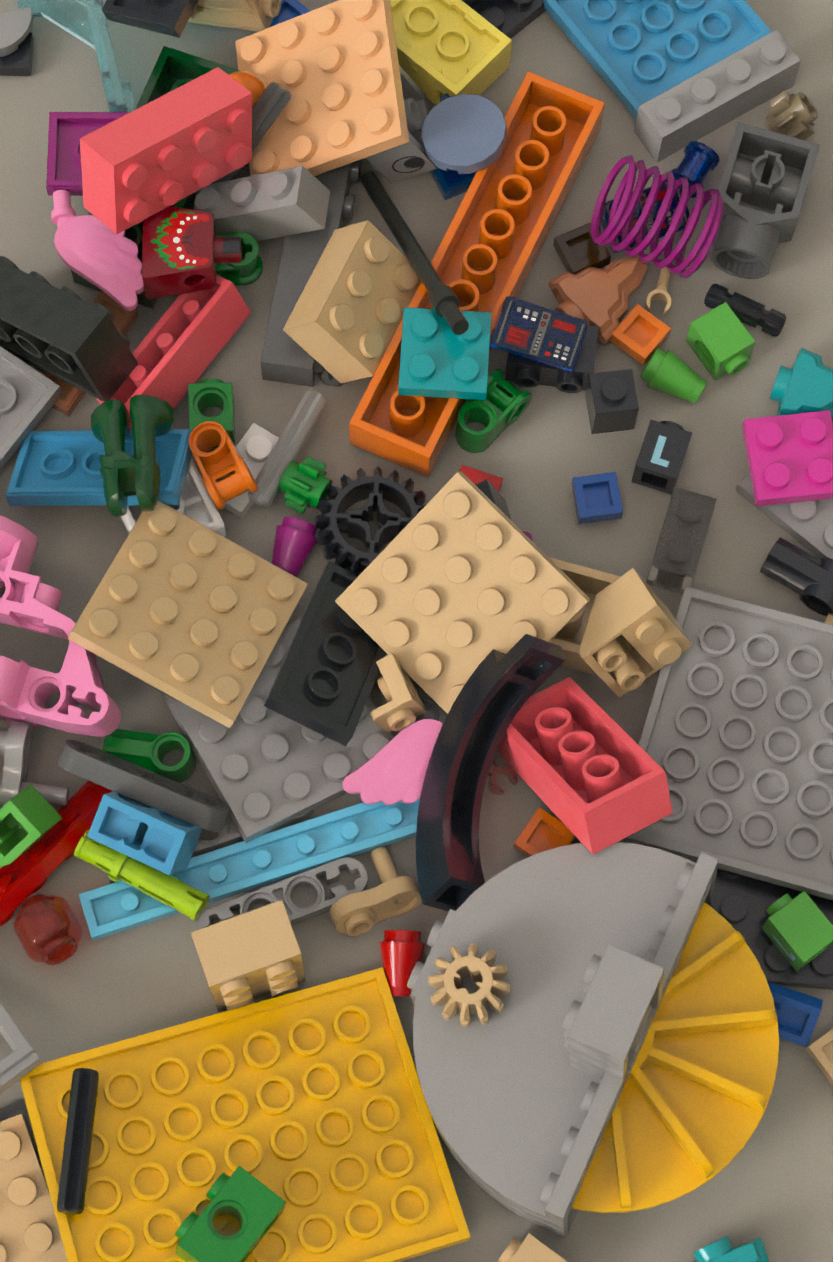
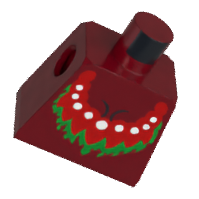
[142,206,242,299]

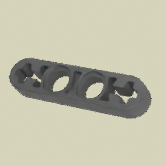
[57,740,230,832]

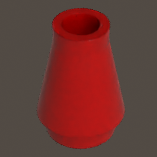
[379,930,425,997]

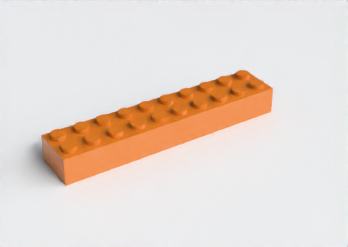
[349,72,605,478]

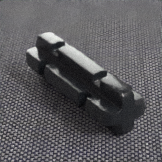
[704,284,786,337]

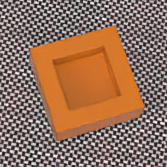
[610,304,671,366]
[513,807,576,857]

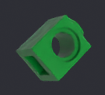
[188,379,235,448]

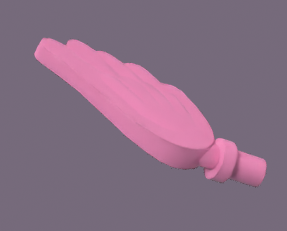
[51,190,144,311]
[342,719,443,805]

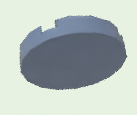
[421,94,507,174]

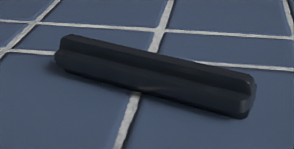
[57,1068,99,1215]

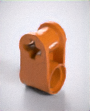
[188,421,259,510]

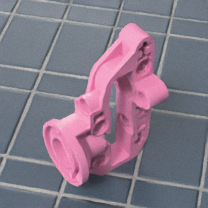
[0,515,121,737]

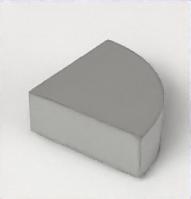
[0,7,33,57]

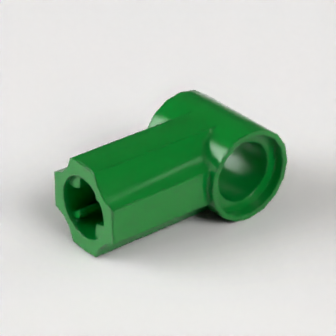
[102,729,196,783]

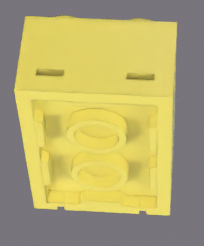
[390,0,512,105]

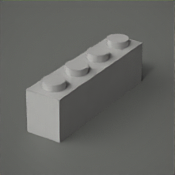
[634,29,801,162]

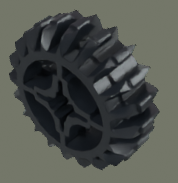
[315,466,426,576]

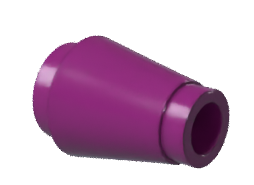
[271,516,317,577]

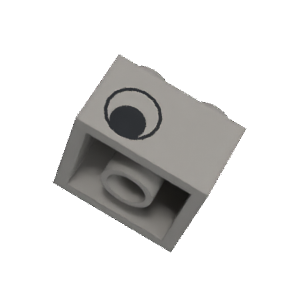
[366,65,437,183]

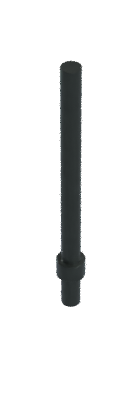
[360,171,469,335]

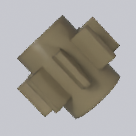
[766,90,818,140]

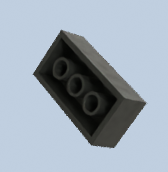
[0,256,138,402]

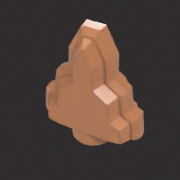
[548,255,648,345]

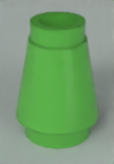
[640,348,707,404]

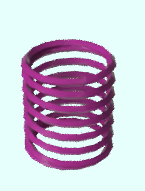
[590,155,723,278]

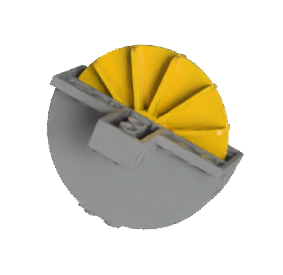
[407,842,779,1238]

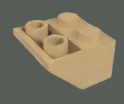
[578,568,693,698]

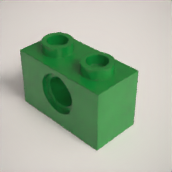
[175,1166,286,1262]

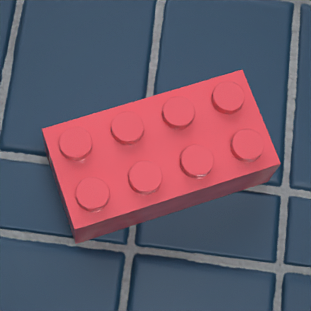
[80,67,252,234]
[499,677,673,855]

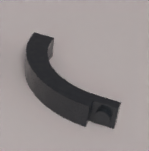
[416,634,566,912]

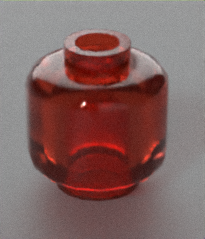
[13,894,82,965]

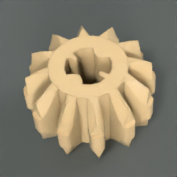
[428,943,511,1027]

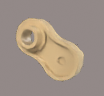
[329,847,422,936]

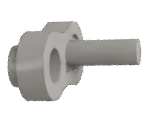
[0,721,69,809]

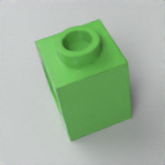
[686,302,756,380]

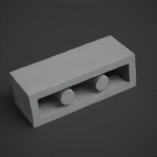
[193,166,330,244]

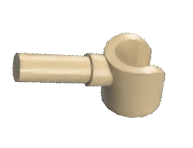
[645,266,672,317]

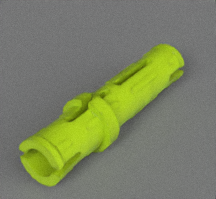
[74,830,210,922]

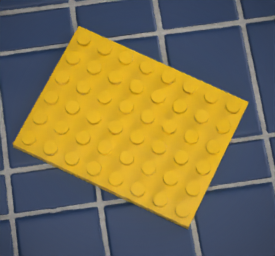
[19,967,471,1262]

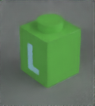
[762,891,833,972]

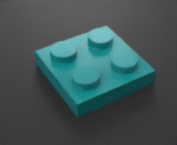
[398,307,491,400]

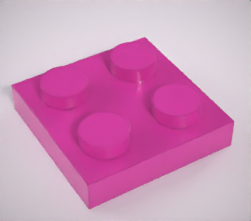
[742,410,833,507]

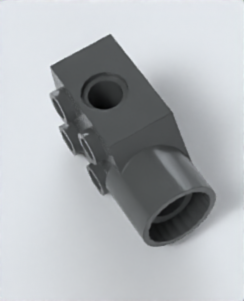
[711,122,820,279]

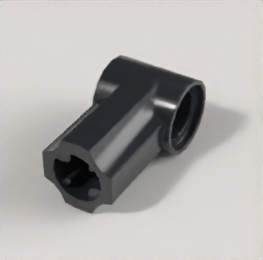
[760,537,833,616]

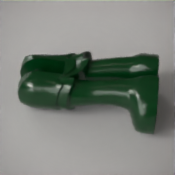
[91,395,174,517]

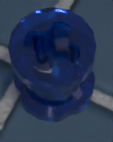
[667,141,720,198]

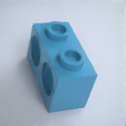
[87,791,203,875]

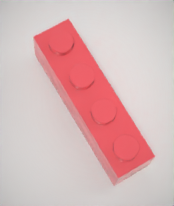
[96,275,251,430]

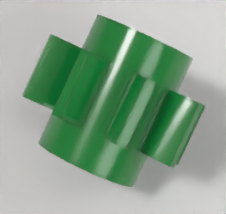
[278,456,333,514]

